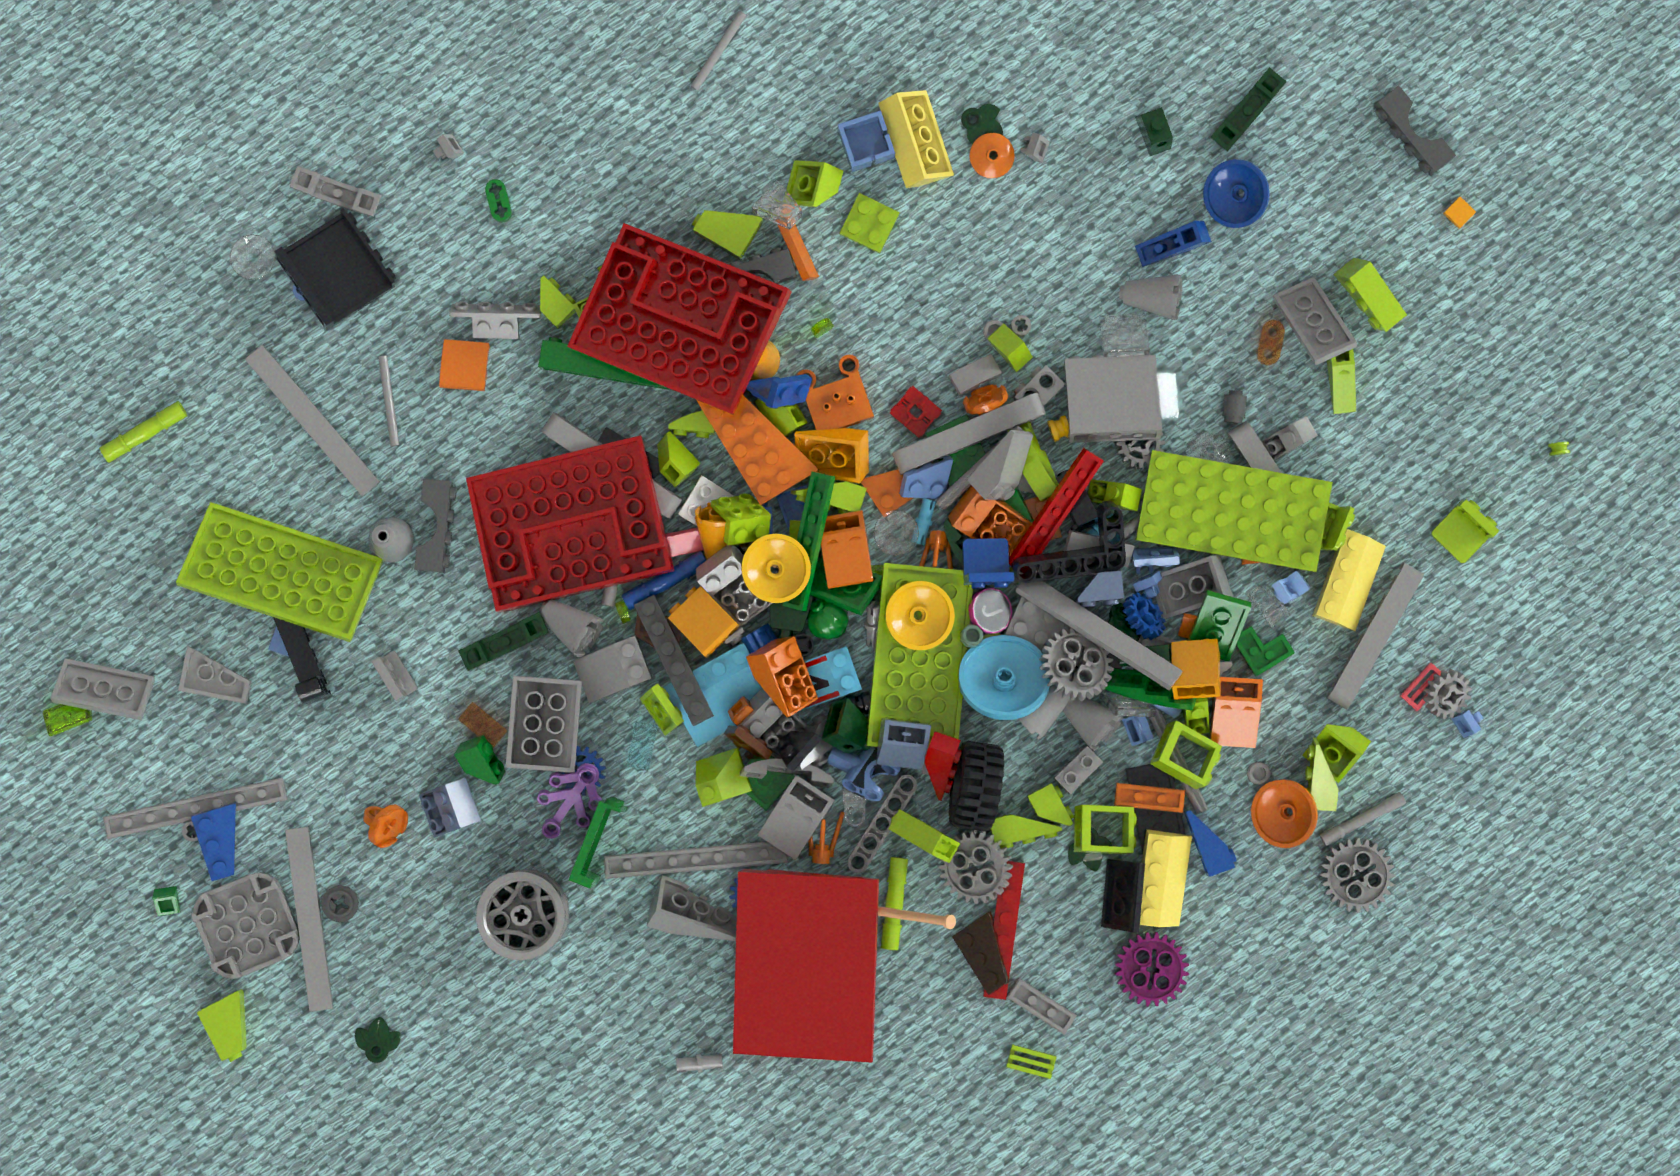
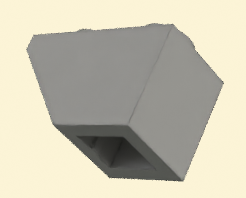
[1261,416,1318,460]

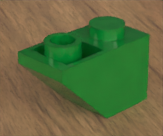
[454,735,506,785]

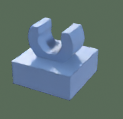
[1133,570,1163,599]
[1451,710,1484,738]

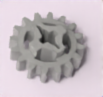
[1115,432,1165,469]
[1423,669,1472,719]

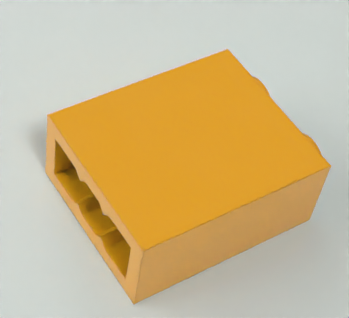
[1171,639,1221,700]

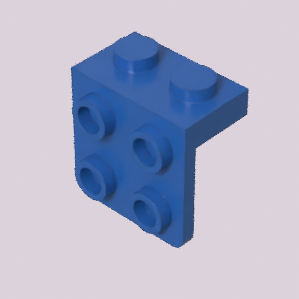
[746,374,812,408]
[962,538,1014,589]

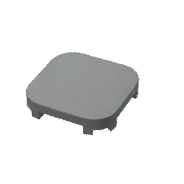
[191,872,300,979]

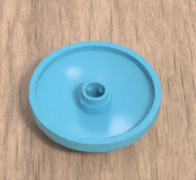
[958,635,1050,720]

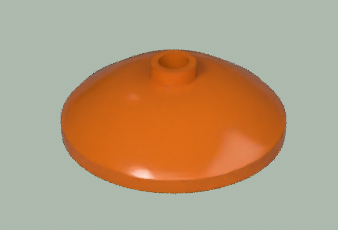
[1251,779,1318,848]

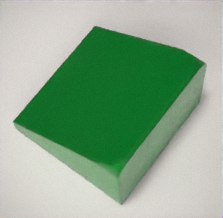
[152,886,181,916]

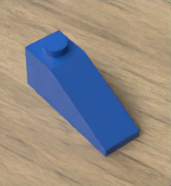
[1135,221,1212,267]
[1183,810,1237,877]

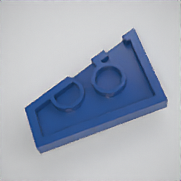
[191,802,236,881]

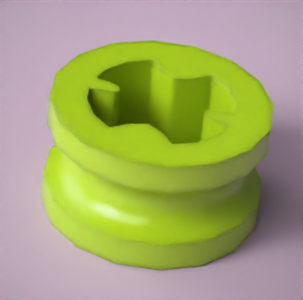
[1548,442,1570,456]

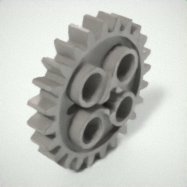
[1039,628,1114,701]
[939,830,1013,904]
[1320,838,1396,913]

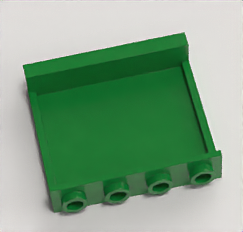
[569,797,628,889]

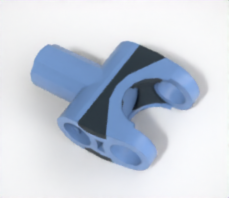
[827,746,901,801]

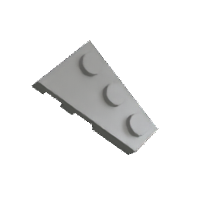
[178,646,252,704]

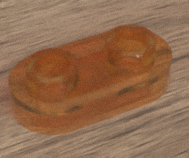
[1256,320,1285,366]

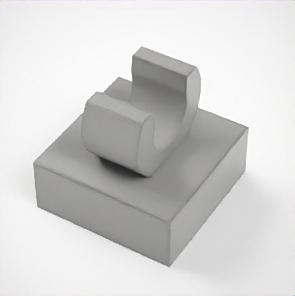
[1020,133,1050,163]
[433,134,464,159]

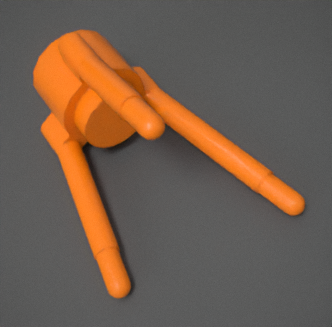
[919,530,953,569]
[808,812,845,864]

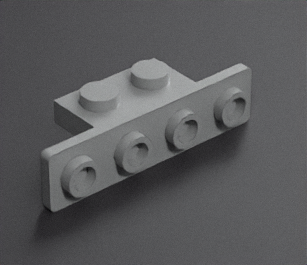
[449,301,541,339]

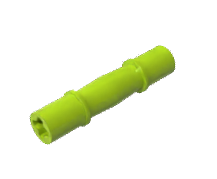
[99,401,188,463]
[880,857,908,950]

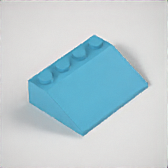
[663,643,762,747]

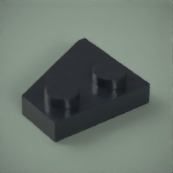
[776,731,822,771]

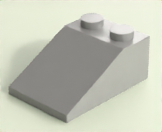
[967,430,1033,501]
[1156,555,1233,619]
[573,636,653,703]

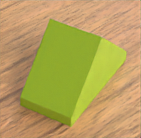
[986,323,1033,372]

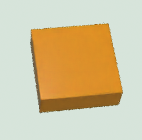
[1443,197,1476,229]

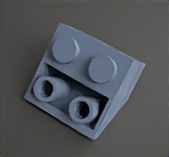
[1074,571,1124,608]
[876,718,931,770]
[419,778,481,838]

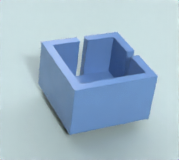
[838,110,895,172]

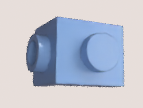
[1272,571,1310,604]

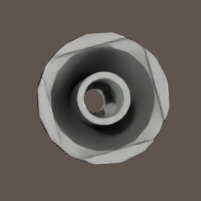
[1119,274,1183,320]
[368,517,414,562]
[539,600,604,658]
[1019,684,1071,740]
[1063,695,1123,752]

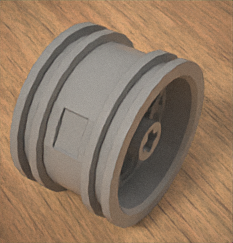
[476,869,570,960]

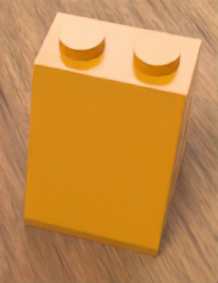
[668,586,740,658]

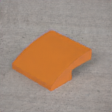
[439,339,490,391]

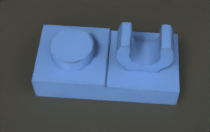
[1131,546,1180,574]

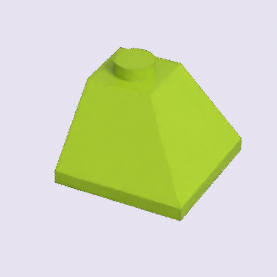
[783,160,843,207]
[1302,724,1371,783]
[695,748,752,807]

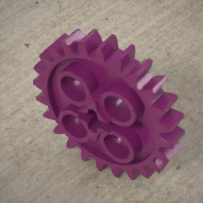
[1114,932,1189,1007]

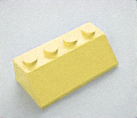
[878,90,954,188]
[1312,529,1386,631]
[1140,829,1192,927]

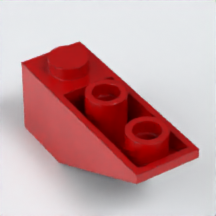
[924,731,962,801]

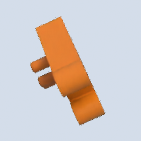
[797,354,874,430]

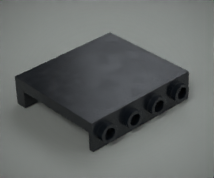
[274,208,396,331]

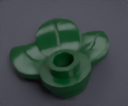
[961,104,1003,144]
[1108,603,1141,642]
[1068,827,1112,872]
[355,1017,401,1063]

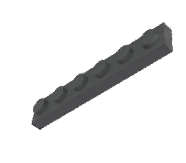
[634,595,714,726]

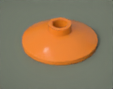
[969,133,1015,178]

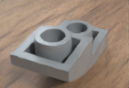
[949,354,1002,395]

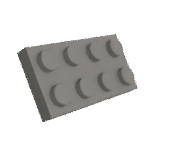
[1273,277,1357,365]
[1005,596,1094,666]
[51,659,155,720]

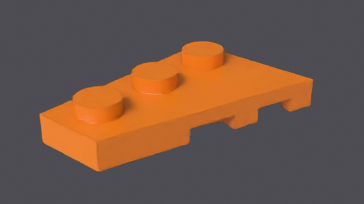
[861,468,919,518]

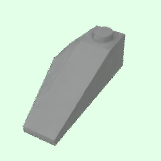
[647,875,737,941]

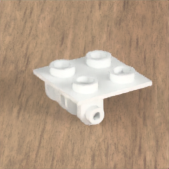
[678,475,733,526]

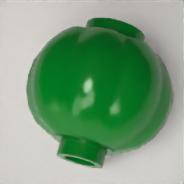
[807,600,849,639]

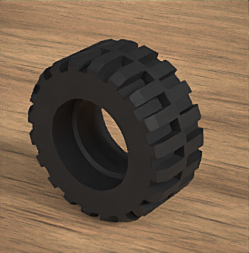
[949,740,1005,832]

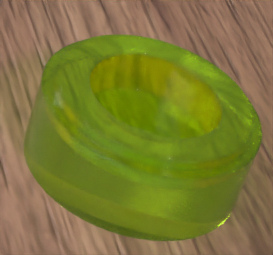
[811,318,834,338]
[615,600,631,624]

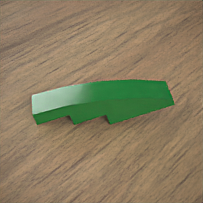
[1105,668,1197,710]

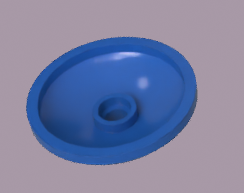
[1203,159,1270,228]

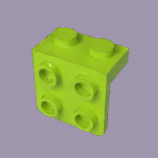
[711,493,771,546]
[1431,499,1500,563]
[1321,502,1355,550]

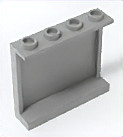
[1063,353,1162,443]

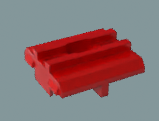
[890,386,942,438]

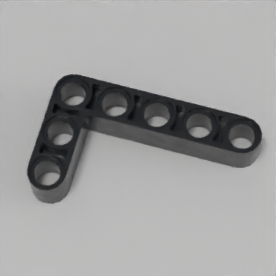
[1011,501,1126,583]
[273,617,331,705]

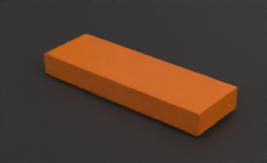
[776,215,819,281]
[1114,783,1185,813]

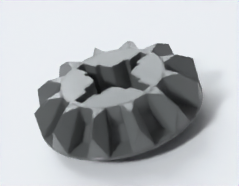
[322,885,359,922]

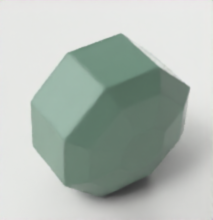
[960,625,983,648]

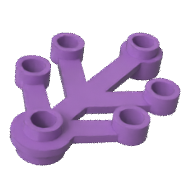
[537,763,602,839]

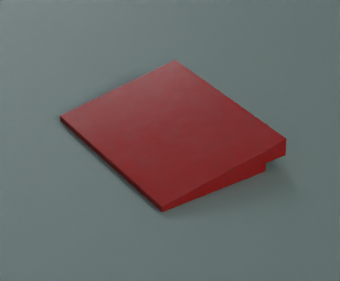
[567,223,792,415]
[466,435,675,613]
[733,869,879,1063]

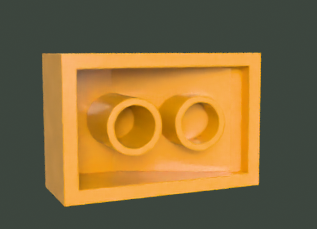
[794,428,869,483]

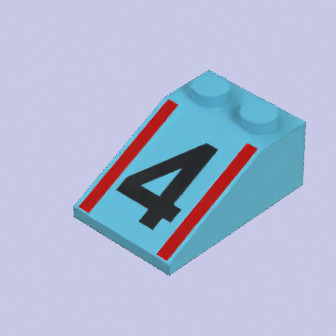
[798,646,862,712]

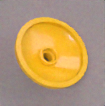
[741,534,811,603]
[885,581,955,650]

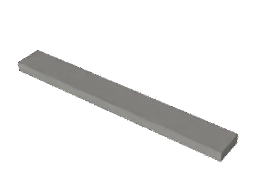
[245,345,380,497]
[1016,581,1182,690]
[103,778,288,839]
[285,826,334,1012]
[604,842,788,879]

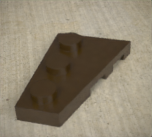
[952,911,1009,995]

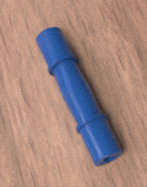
[621,551,706,610]

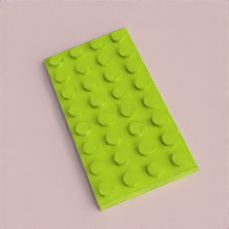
[1135,450,1333,572]
[176,502,383,642]
[866,563,973,747]

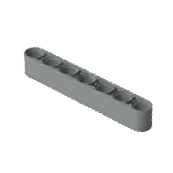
[892,393,1046,475]
[541,412,683,519]
[1326,563,1424,709]

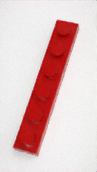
[1009,447,1104,573]
[983,861,1025,1000]

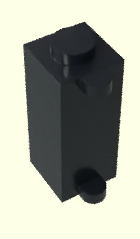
[1056,470,1098,532]

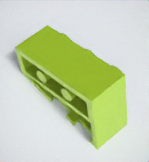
[1333,258,1407,332]

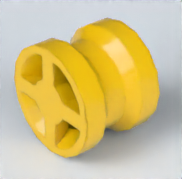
[1047,415,1069,442]

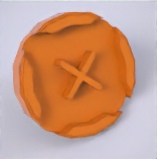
[963,384,1008,416]
[363,804,408,848]

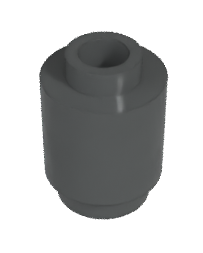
[1222,390,1247,423]

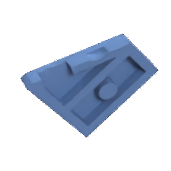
[899,456,953,499]

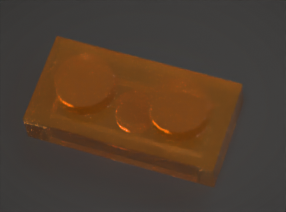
[458,702,508,748]

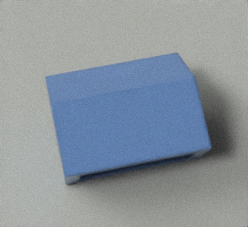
[1122,712,1154,746]

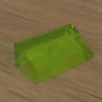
[43,704,92,737]

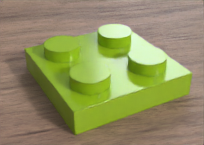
[839,193,900,254]
[639,684,684,736]

